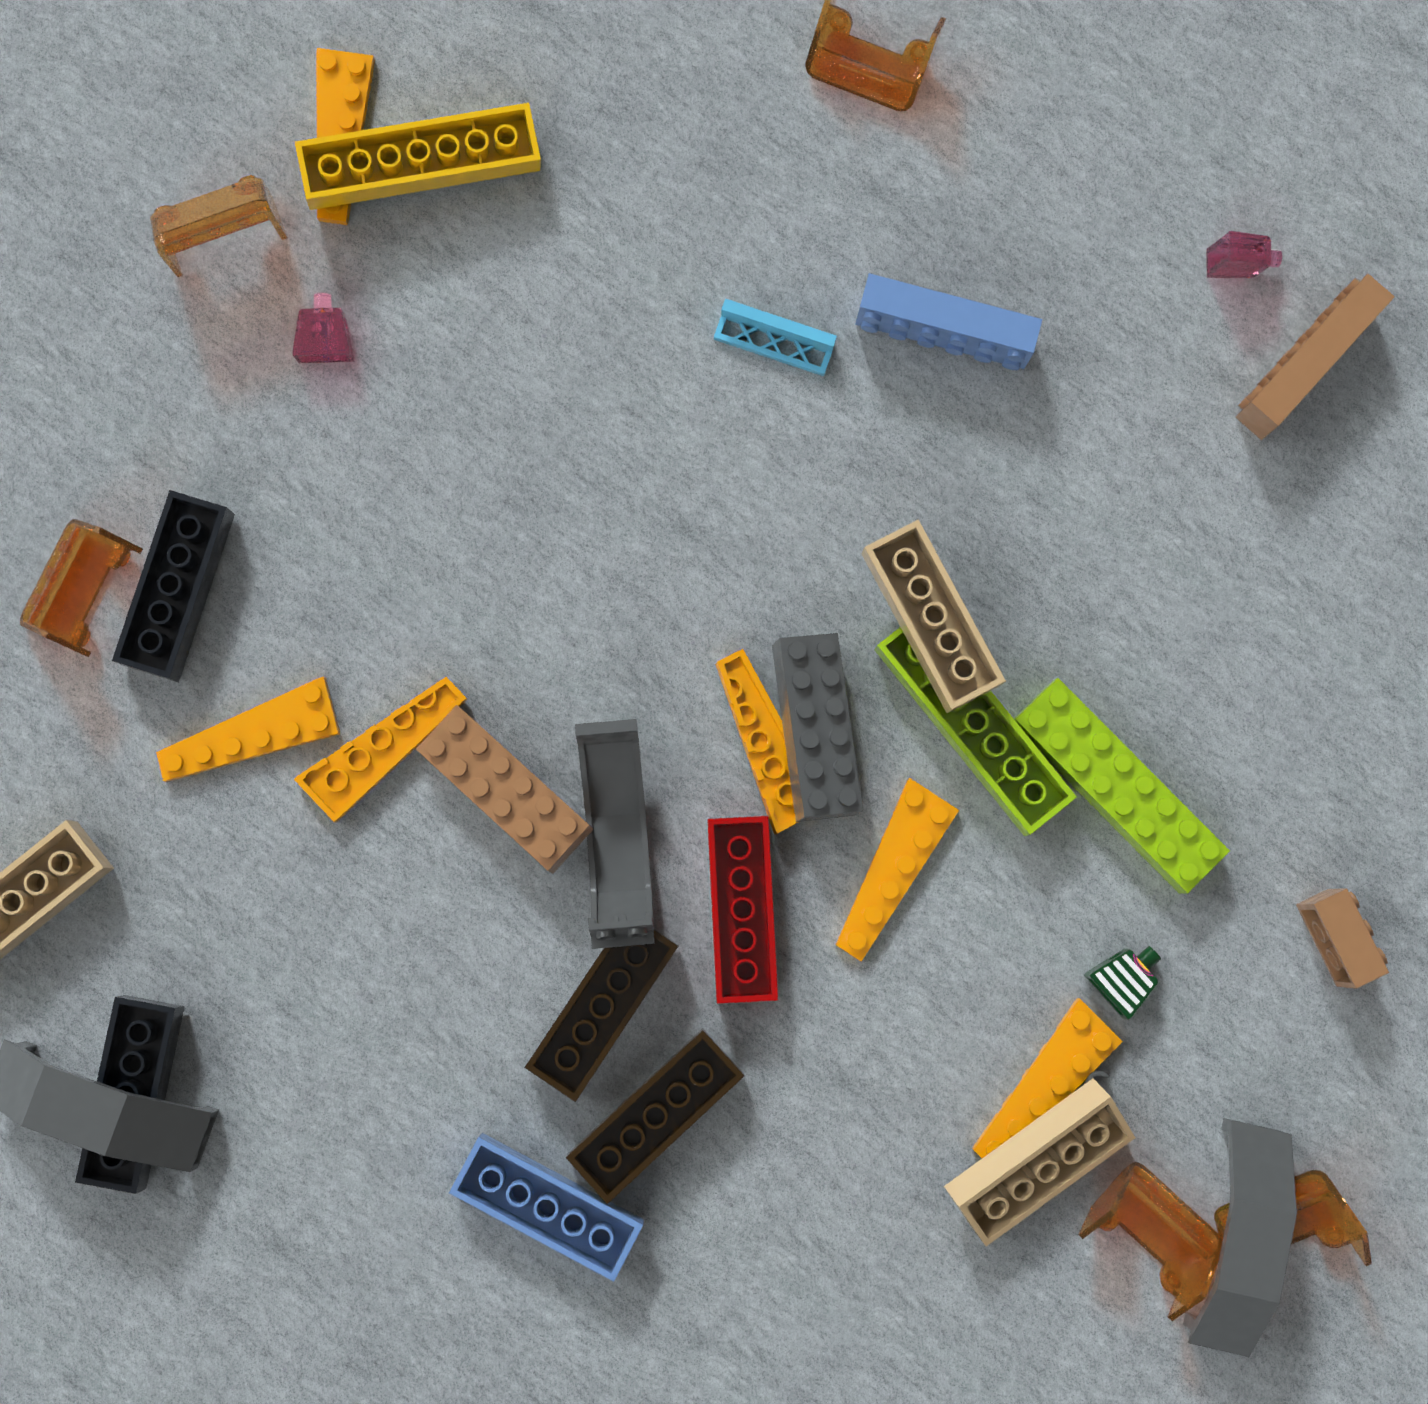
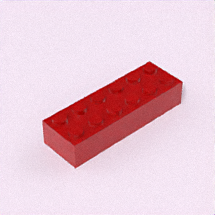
[707,816,778,1004]

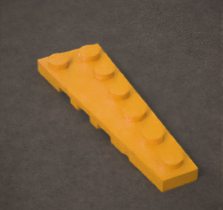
[316,48,375,225]
[715,649,799,835]
[156,676,340,782]
[294,677,468,823]
[835,778,959,962]
[972,998,1123,1158]

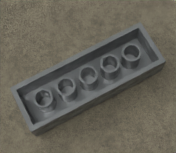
[772,633,863,822]

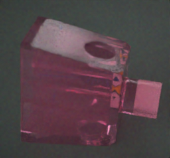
[1206,231,1282,278]
[293,293,354,363]

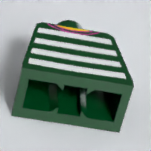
[1084,946,1161,1020]

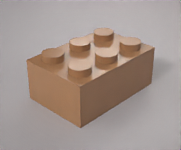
[1296,888,1389,989]

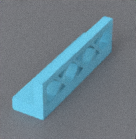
[714,298,837,376]

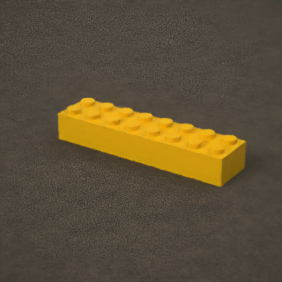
[295,103,541,210]

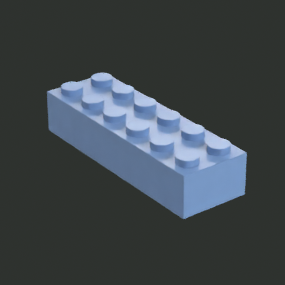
[855,273,1042,370]
[449,1133,644,1282]

